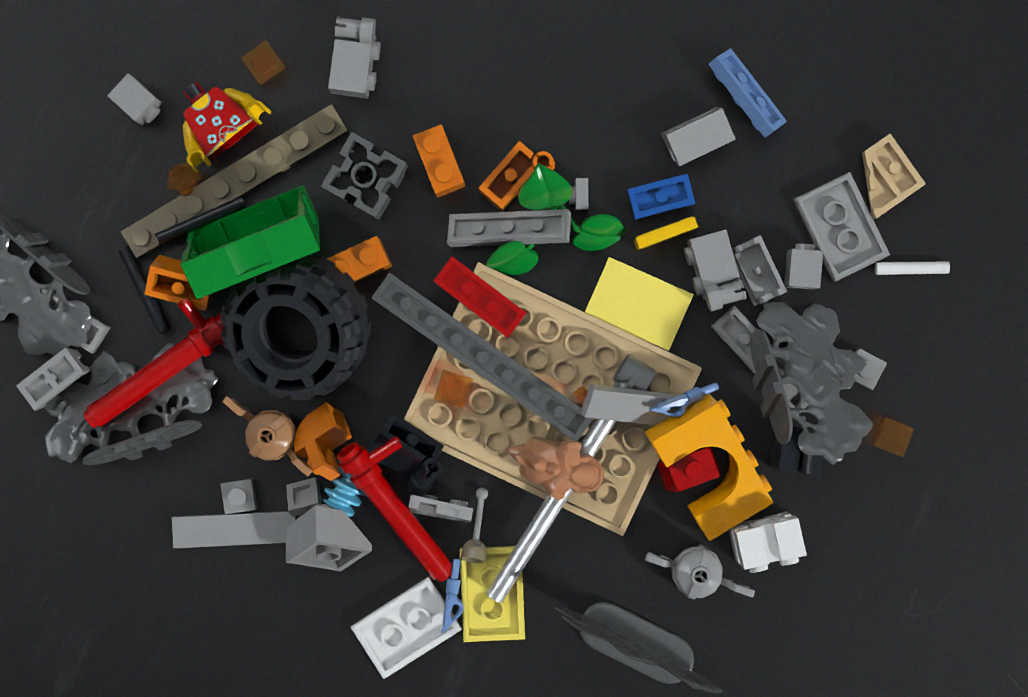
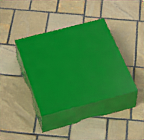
[180,185,320,299]

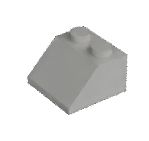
[286,504,372,571]

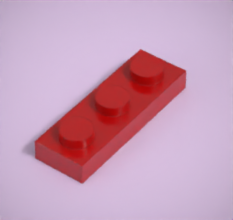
[433,257,527,338]

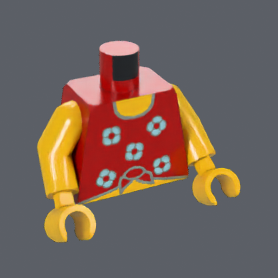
[182,81,271,173]

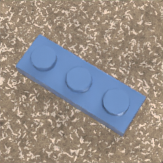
[708,48,787,138]

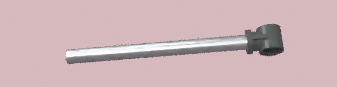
[486,354,656,603]

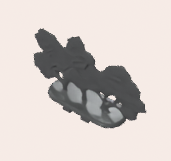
[0,212,91,356]
[751,302,873,465]
[43,343,218,465]
[554,602,723,694]

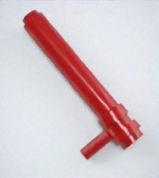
[83,298,224,428]
[337,436,452,582]

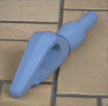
[649,382,719,417]
[441,559,464,633]

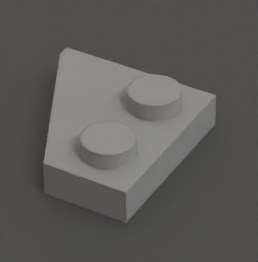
[409,494,473,523]

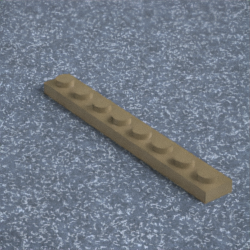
[121,104,348,259]

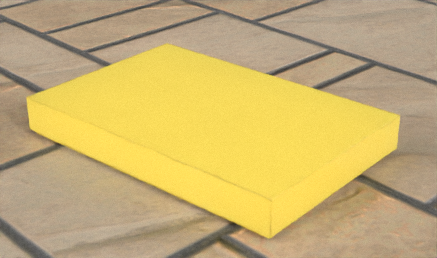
[585,257,694,351]
[459,546,525,642]

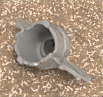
[645,544,755,600]

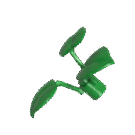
[485,163,627,276]

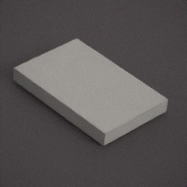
[793,172,890,282]

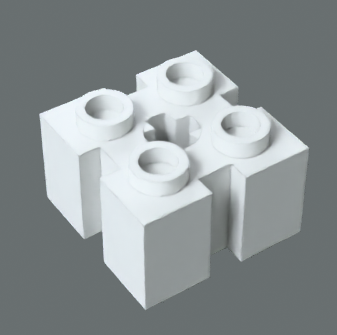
[728,511,807,573]

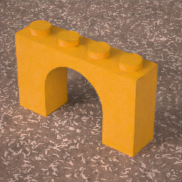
[645,394,773,541]

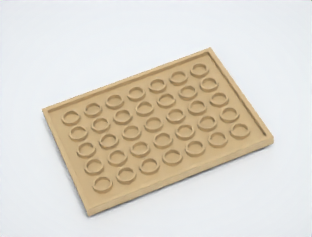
[404,262,702,536]

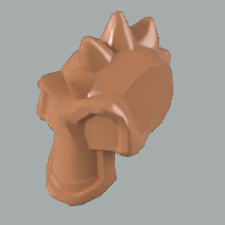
[507,437,604,500]

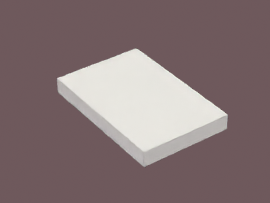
[351,576,462,679]

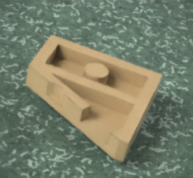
[862,134,925,219]

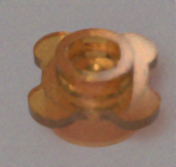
[167,163,202,196]

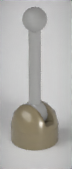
[461,488,488,563]

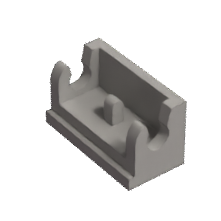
[661,107,736,166]
[732,235,787,306]
[16,347,90,411]

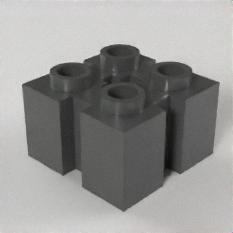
[321,132,409,221]

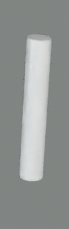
[875,261,950,275]

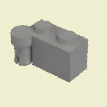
[328,16,381,99]
[684,229,746,311]

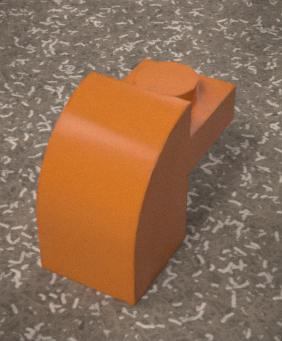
[294,402,352,481]

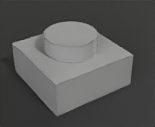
[569,178,589,212]
[854,349,887,390]
[286,477,321,517]
[220,478,258,514]

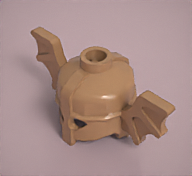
[222,396,313,476]

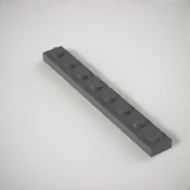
[372,273,594,441]

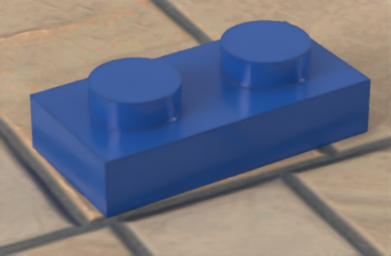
[627,174,695,220]

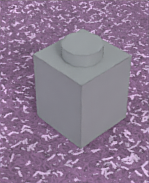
[107,73,163,126]
[784,244,823,290]

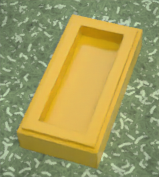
[634,216,698,251]

